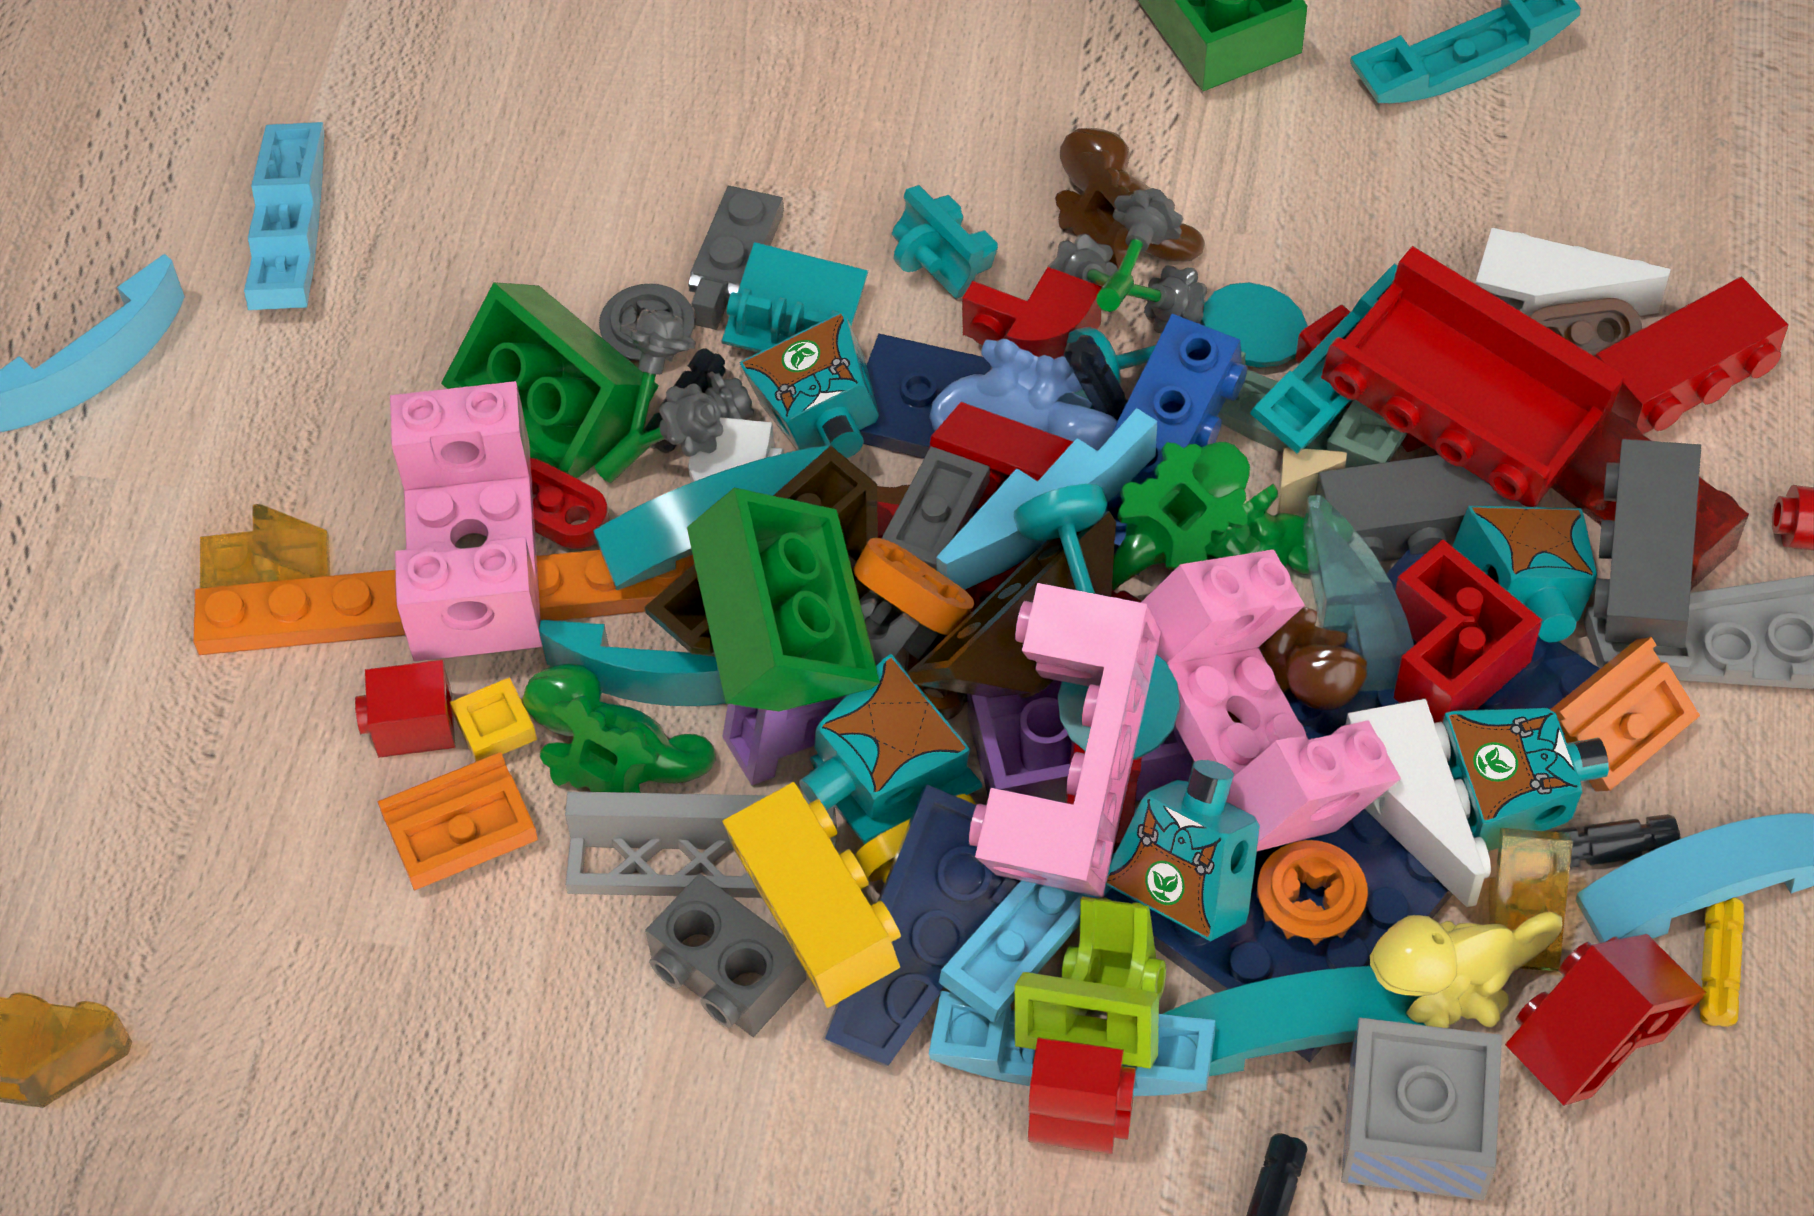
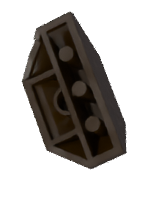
[645,446,878,657]
[907,511,1116,698]

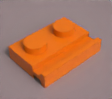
[1550,637,1700,792]
[377,752,538,891]

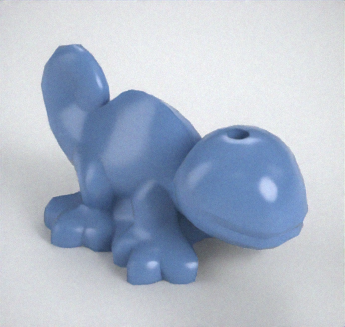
[929,339,1118,451]

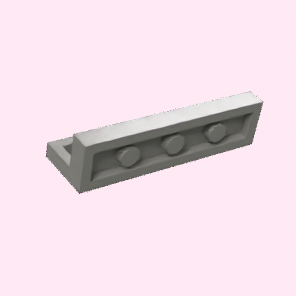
[565,792,837,898]

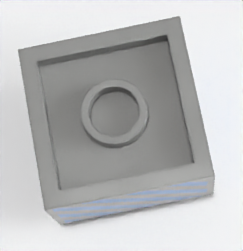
[1341,1018,1502,1201]

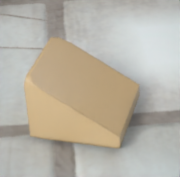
[1277,447,1347,515]

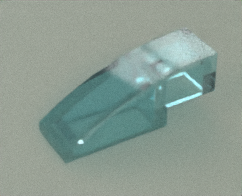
[1303,495,1414,691]

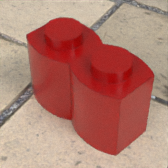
[1028,1037,1136,1154]

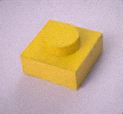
[450,677,537,762]

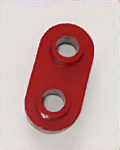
[530,458,610,549]

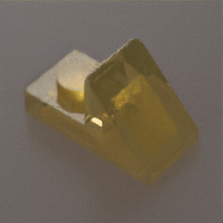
[200,504,330,588]
[1489,828,1573,972]

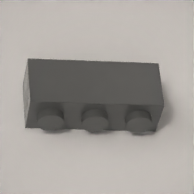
[1593,439,1702,648]
[1313,455,1523,569]

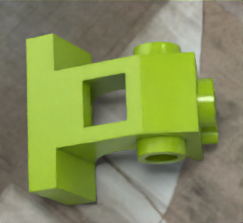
[1015,896,1166,1069]

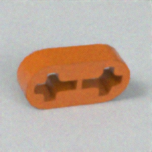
[853,538,974,635]

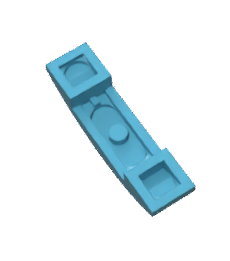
[0,254,185,432]
[1576,813,1814,943]
[929,991,1216,1096]

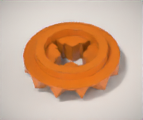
[1257,840,1368,945]

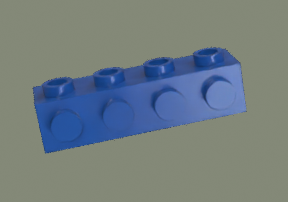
[1105,314,1247,576]

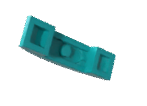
[1350,0,1581,103]
[1250,263,1398,454]
[594,446,829,591]
[539,620,727,706]
[1163,966,1426,1077]

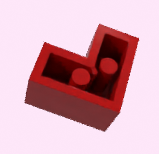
[1390,540,1542,723]
[1505,934,1707,1106]

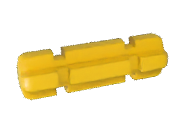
[1699,897,1744,1027]

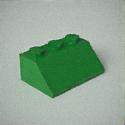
[441,282,659,478]
[686,487,880,712]

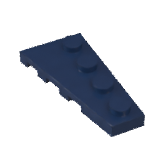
[822,785,1020,1067]

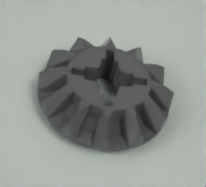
[599,284,696,362]

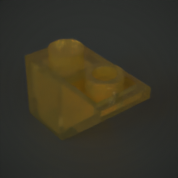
[0,992,132,1108]

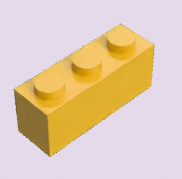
[722,782,901,1009]

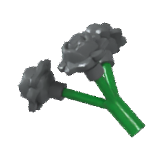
[1048,188,1207,334]
[595,309,754,483]

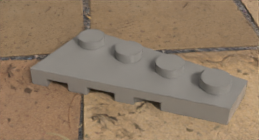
[1583,575,1814,689]

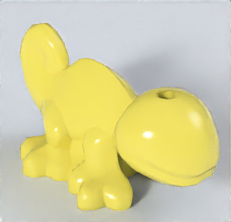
[1370,912,1562,1028]

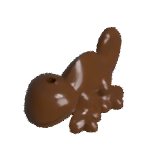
[1055,128,1205,270]
[1258,607,1368,710]

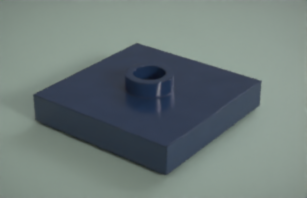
[859,333,992,458]

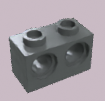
[645,873,807,1038]

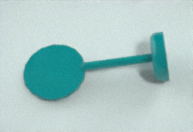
[1064,282,1308,410]
[1013,483,1180,760]

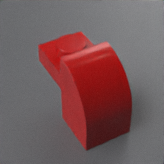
[962,267,1102,359]

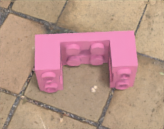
[390,381,542,662]
[1141,550,1401,851]
[969,583,1161,898]

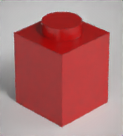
[355,660,456,758]

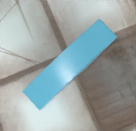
[244,122,324,310]
[936,408,1157,590]

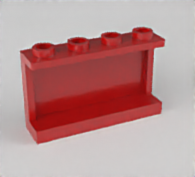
[1321,246,1626,507]

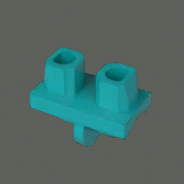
[892,185,998,299]

